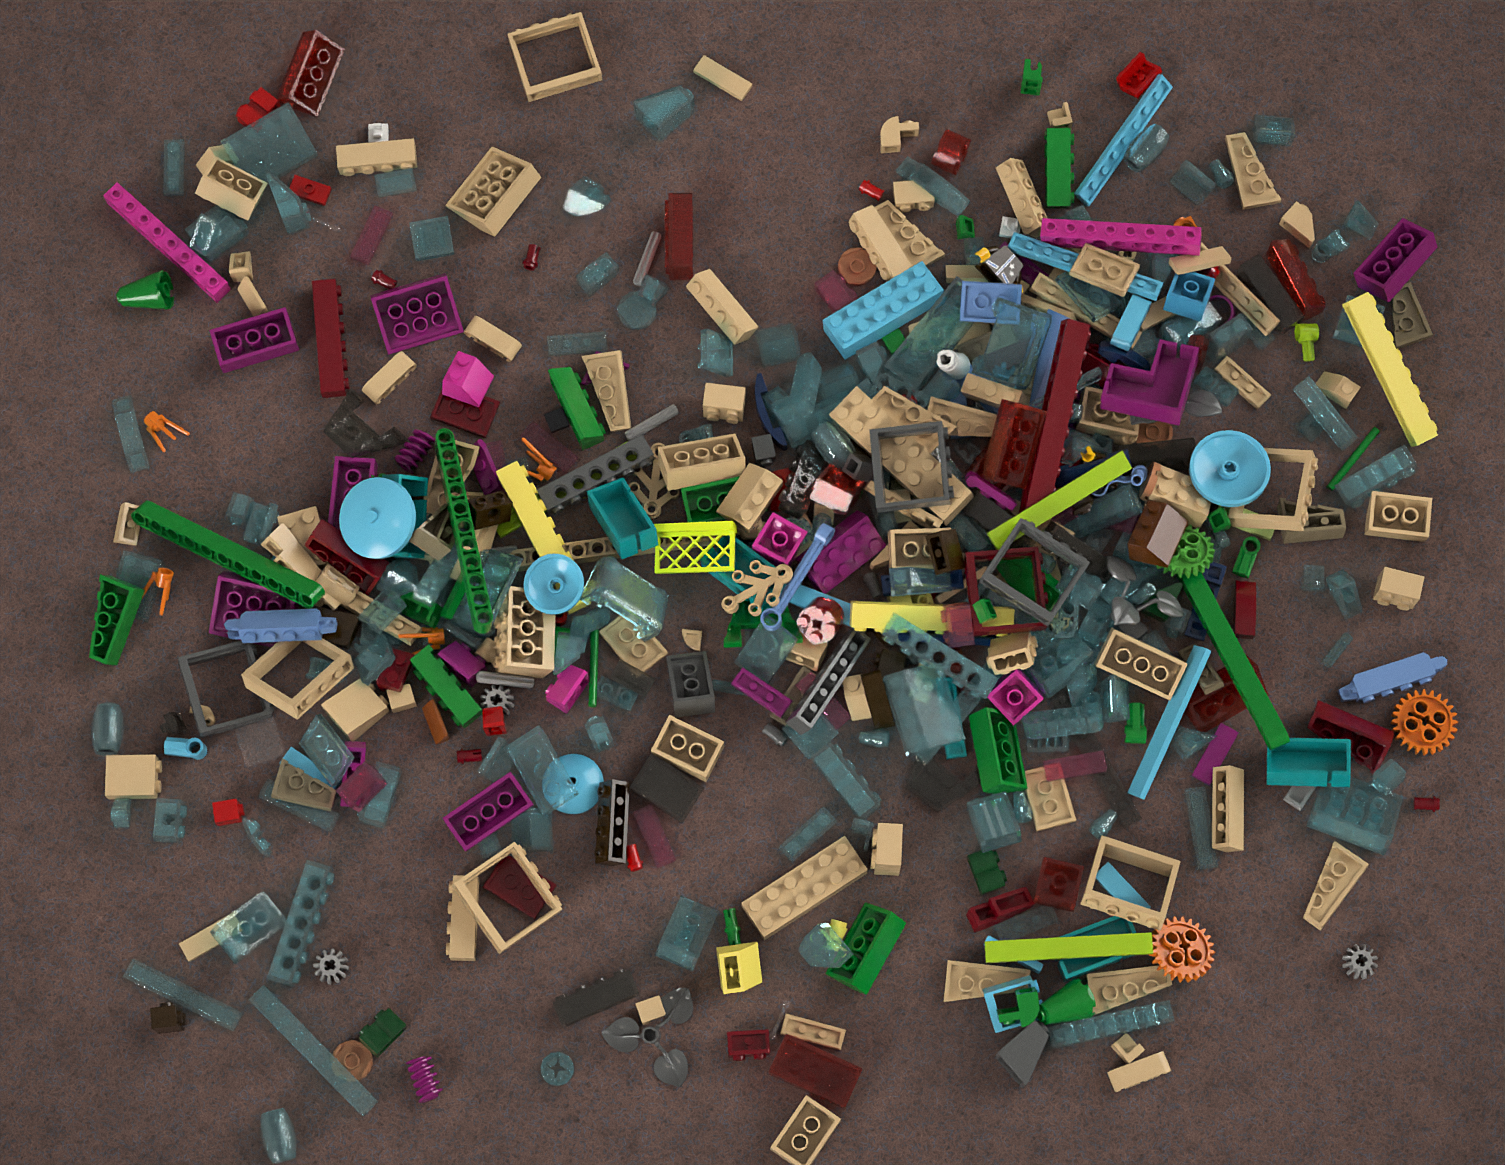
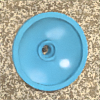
[524,554,584,615]
[543,754,604,814]

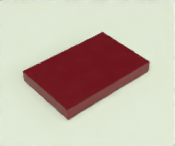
[430,390,500,438]
[483,855,557,920]

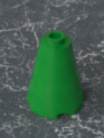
[116,270,174,310]
[1037,979,1096,1025]

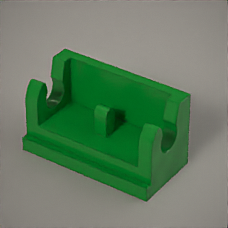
[1020,59,1043,95]
[397,589,443,629]

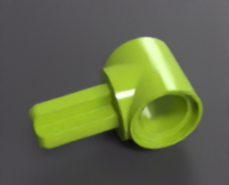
[1294,323,1319,362]

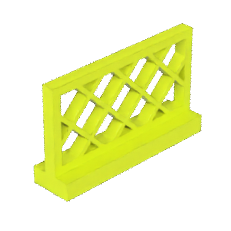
[654,521,737,574]

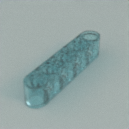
[413,529,466,607]

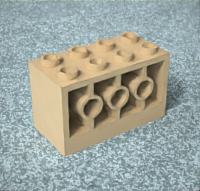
[493,586,555,678]

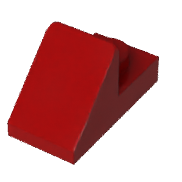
[482,706,507,736]

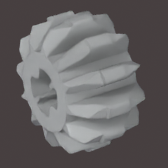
[480,685,514,715]
[1342,944,1378,980]
[313,949,349,985]

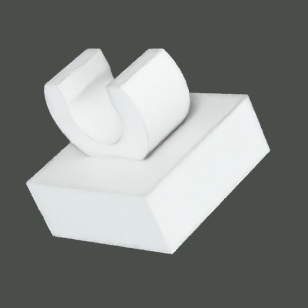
[368,123,389,143]
[999,216,1021,238]

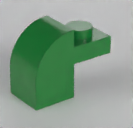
[996,987,1039,1027]

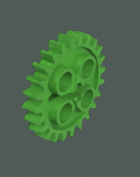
[1157,524,1215,578]

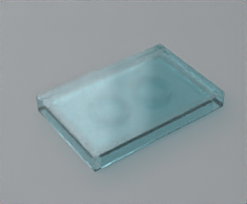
[1055,271,1123,322]
[734,615,798,684]
[299,714,355,787]

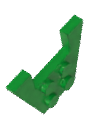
[724,600,803,648]

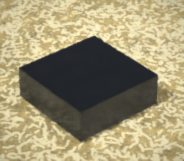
[544,407,570,434]

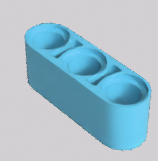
[1110,294,1152,352]

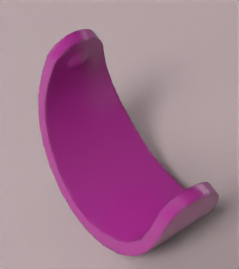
[1208,295,1236,330]

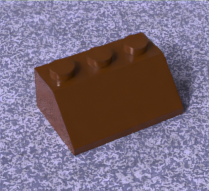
[1128,500,1188,568]

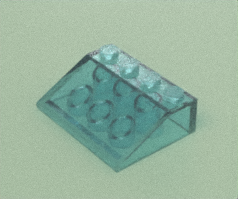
[221,102,318,185]
[449,549,523,633]
[883,662,965,757]
[1306,777,1403,855]

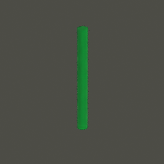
[1326,427,1380,491]
[588,629,599,707]

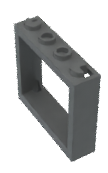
[869,421,954,513]
[979,518,1090,626]
[178,640,274,738]

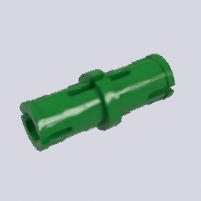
[723,908,741,946]

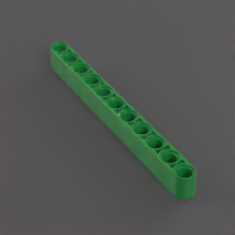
[434,428,493,634]
[131,500,325,608]
[1175,571,1290,750]

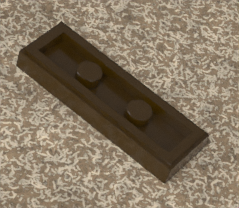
[861,670,895,731]

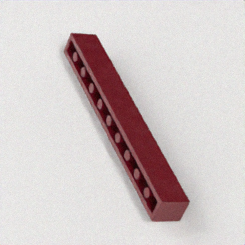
[1018,319,1091,514]

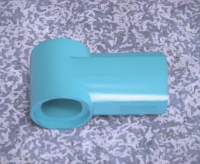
[164,737,207,760]

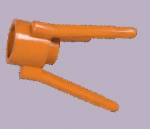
[144,411,190,452]
[521,437,557,482]
[142,568,174,616]
[398,627,445,656]

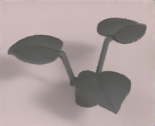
[1130,354,1222,425]
[1106,556,1184,625]
[602,988,693,1087]

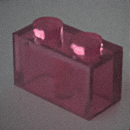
[814,270,858,313]
[940,602,975,648]
[336,761,388,812]

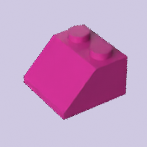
[442,351,494,407]
[752,512,808,567]
[545,664,589,714]
[986,669,1044,726]

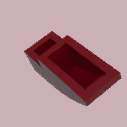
[1233,580,1256,639]
[966,886,1035,933]

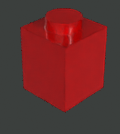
[212,798,245,826]

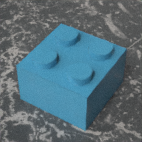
[1163,272,1215,322]

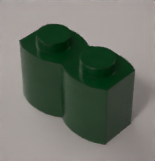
[967,847,1007,896]
[359,1008,407,1057]

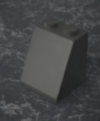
[995,1020,1049,1089]

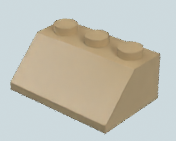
[716,463,783,534]
[1364,491,1432,542]

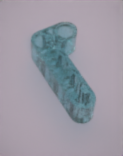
[771,352,822,425]
[1022,692,1104,739]

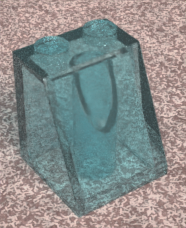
[633,85,695,143]

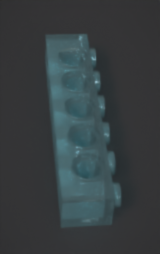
[881,612,999,700]
[267,860,335,988]
[1047,1000,1175,1050]

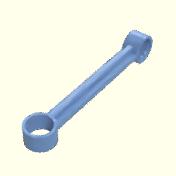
[760,523,835,631]

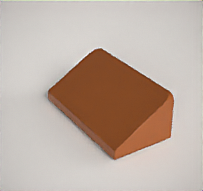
[422,699,450,745]

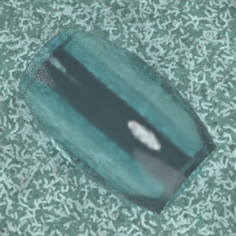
[1123,124,1170,172]
[811,420,857,472]
[91,702,124,756]
[260,1108,297,1164]

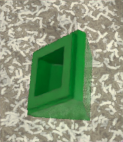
[956,215,975,239]
[1207,506,1231,533]
[973,599,997,624]

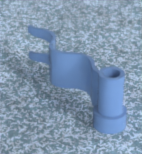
[1091,465,1148,497]

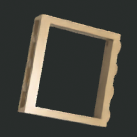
[508,12,602,102]
[1228,448,1318,531]
[241,638,354,720]
[1081,835,1181,930]
[452,842,562,954]

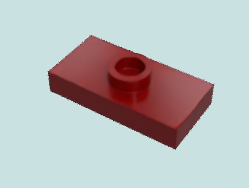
[288,175,332,206]

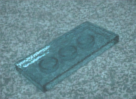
[506,725,579,816]

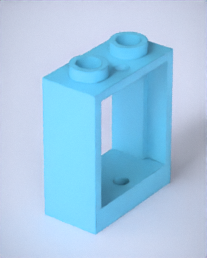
[982,975,1043,1033]

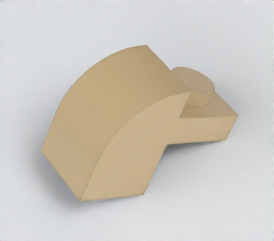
[880,116,919,153]

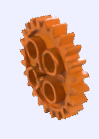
[1390,689,1458,756]
[1149,916,1215,983]

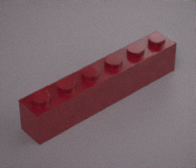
[312,279,350,398]

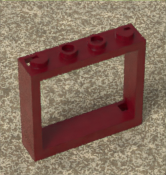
[963,547,1048,637]

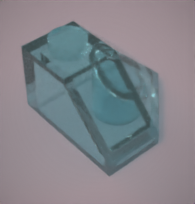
[563,176,611,217]
[798,923,854,968]

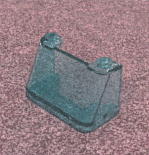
[971,297,1052,390]
[580,556,669,642]

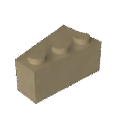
[1277,498,1347,544]
[409,503,464,561]

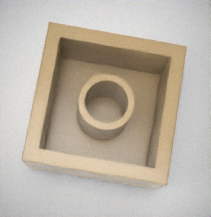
[703,383,746,424]
[1373,567,1424,611]

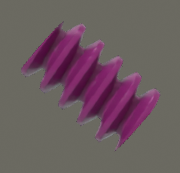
[395,429,435,474]
[406,1056,443,1103]

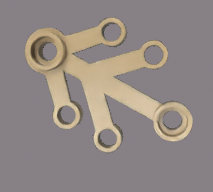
[629,443,680,519]
[721,560,793,617]

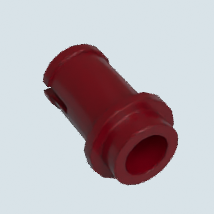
[523,244,541,271]
[371,270,398,290]
[457,748,482,765]
[1414,796,1440,812]

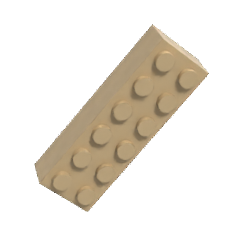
[741,836,868,941]

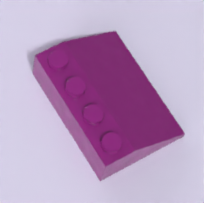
[370,273,464,355]
[209,570,299,647]

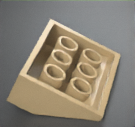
[445,147,541,237]

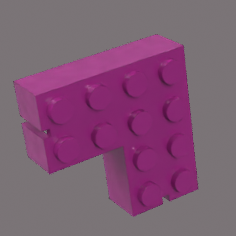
[1101,339,1199,426]

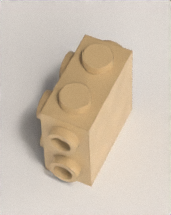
[986,632,1038,675]

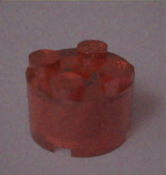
[931,129,972,175]
[797,597,844,645]

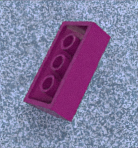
[442,771,534,852]

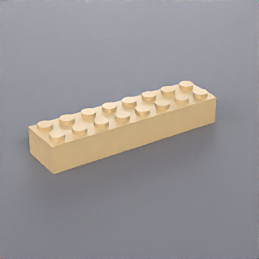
[829,386,974,526]

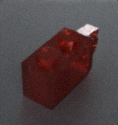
[1186,334,1210,374]

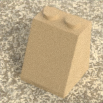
[321,678,389,741]

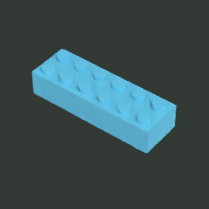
[823,261,944,360]

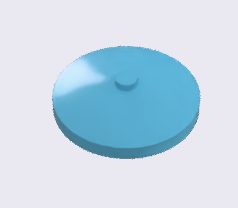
[1189,430,1271,507]
[339,477,416,559]

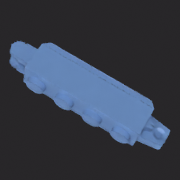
[224,608,337,643]
[1338,652,1447,704]

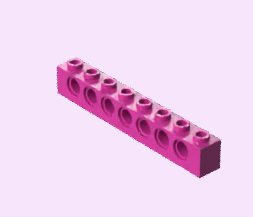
[103,182,231,303]
[1040,218,1202,256]

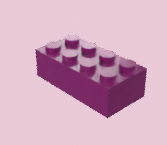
[1353,218,1438,303]
[209,307,299,373]
[328,456,378,531]
[795,510,886,594]

